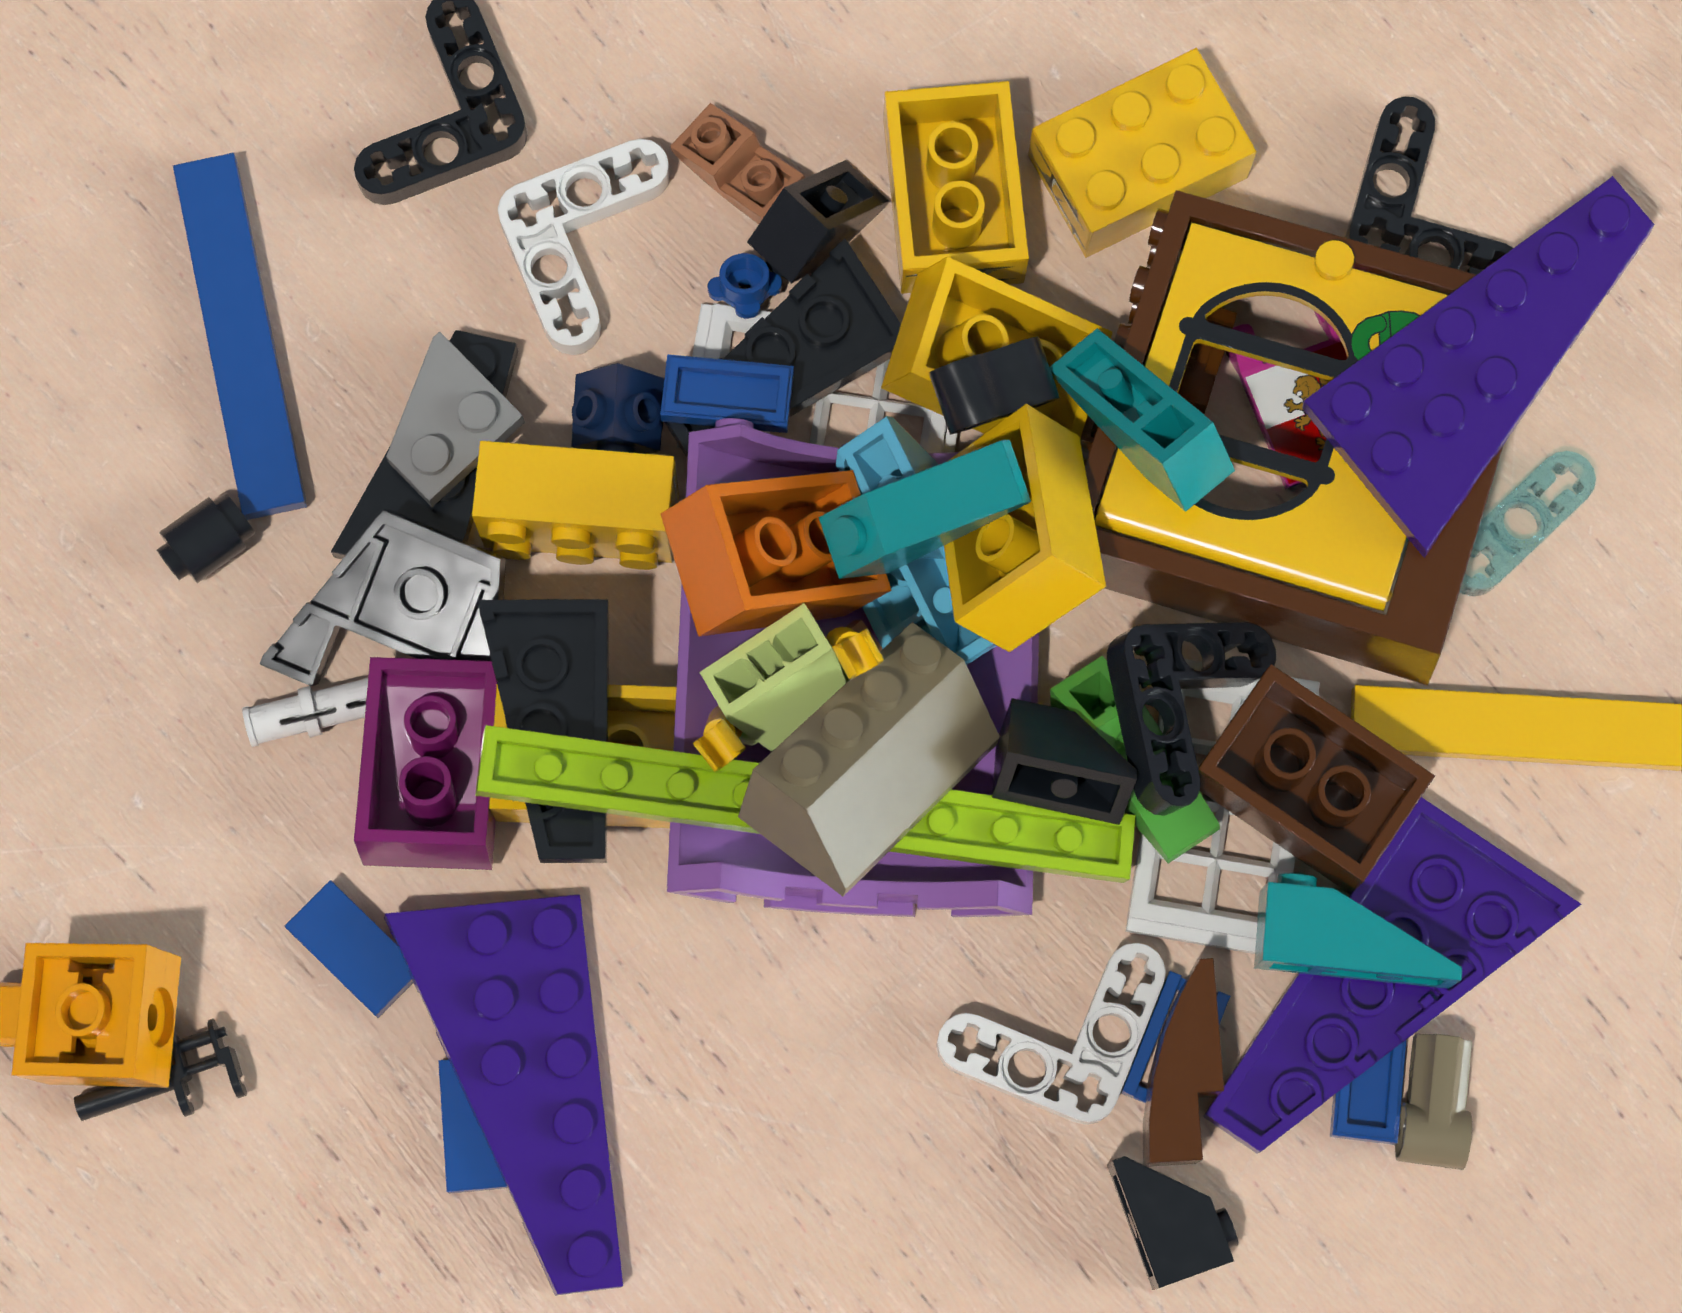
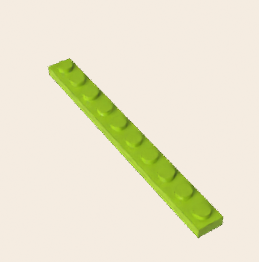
[475,725,1136,883]

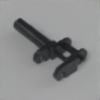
[74,1018,247,1121]

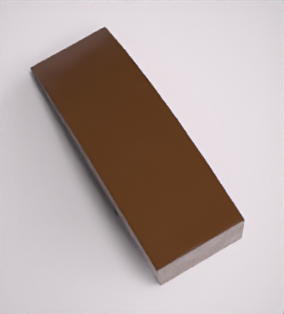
[1143,958,1224,1167]

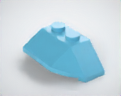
[836,416,997,665]

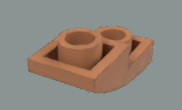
[670,103,805,224]

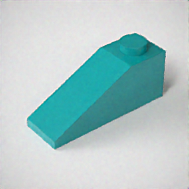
[1050,328,1235,512]
[818,440,1031,579]
[1254,873,1462,989]

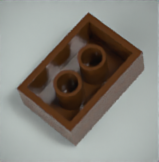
[1198,664,1435,894]

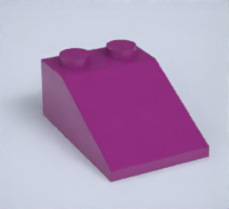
[354,657,497,870]

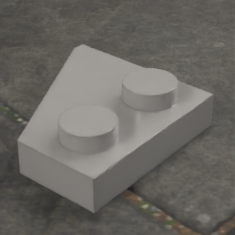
[386,332,525,507]

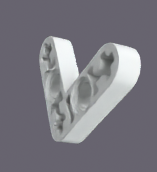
[498,139,670,355]
[936,943,1166,1125]

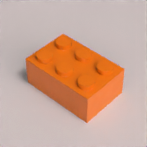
[660,470,892,637]

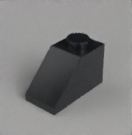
[747,160,889,284]
[992,698,1137,825]
[1107,1156,1238,1290]

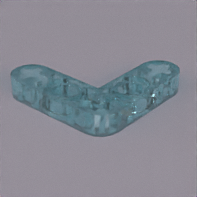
[1406,451,1596,597]

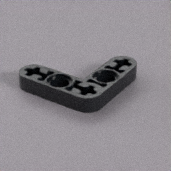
[354,0,528,205]
[1345,97,1513,275]
[1106,622,1277,816]

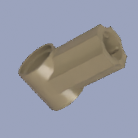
[1395,1033,1472,1170]

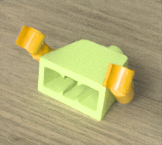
[693,603,884,772]

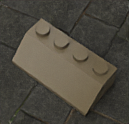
[738,622,1000,897]

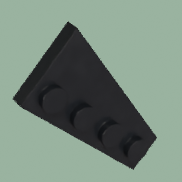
[664,238,901,459]
[331,330,518,559]
[477,599,609,863]

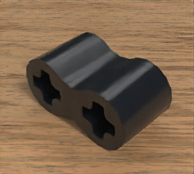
[929,336,1060,435]

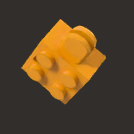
[0,943,181,1088]

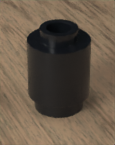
[156,493,256,583]

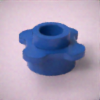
[707,253,782,319]

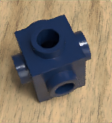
[571,363,664,454]

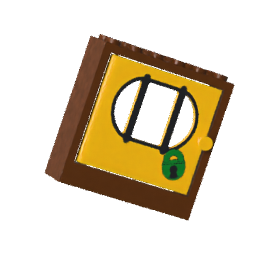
[1081,190,1503,685]

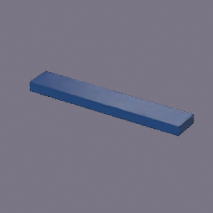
[173,152,307,520]

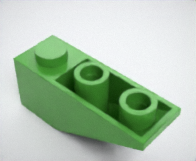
[1050,656,1220,864]

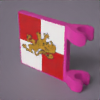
[1225,311,1347,490]

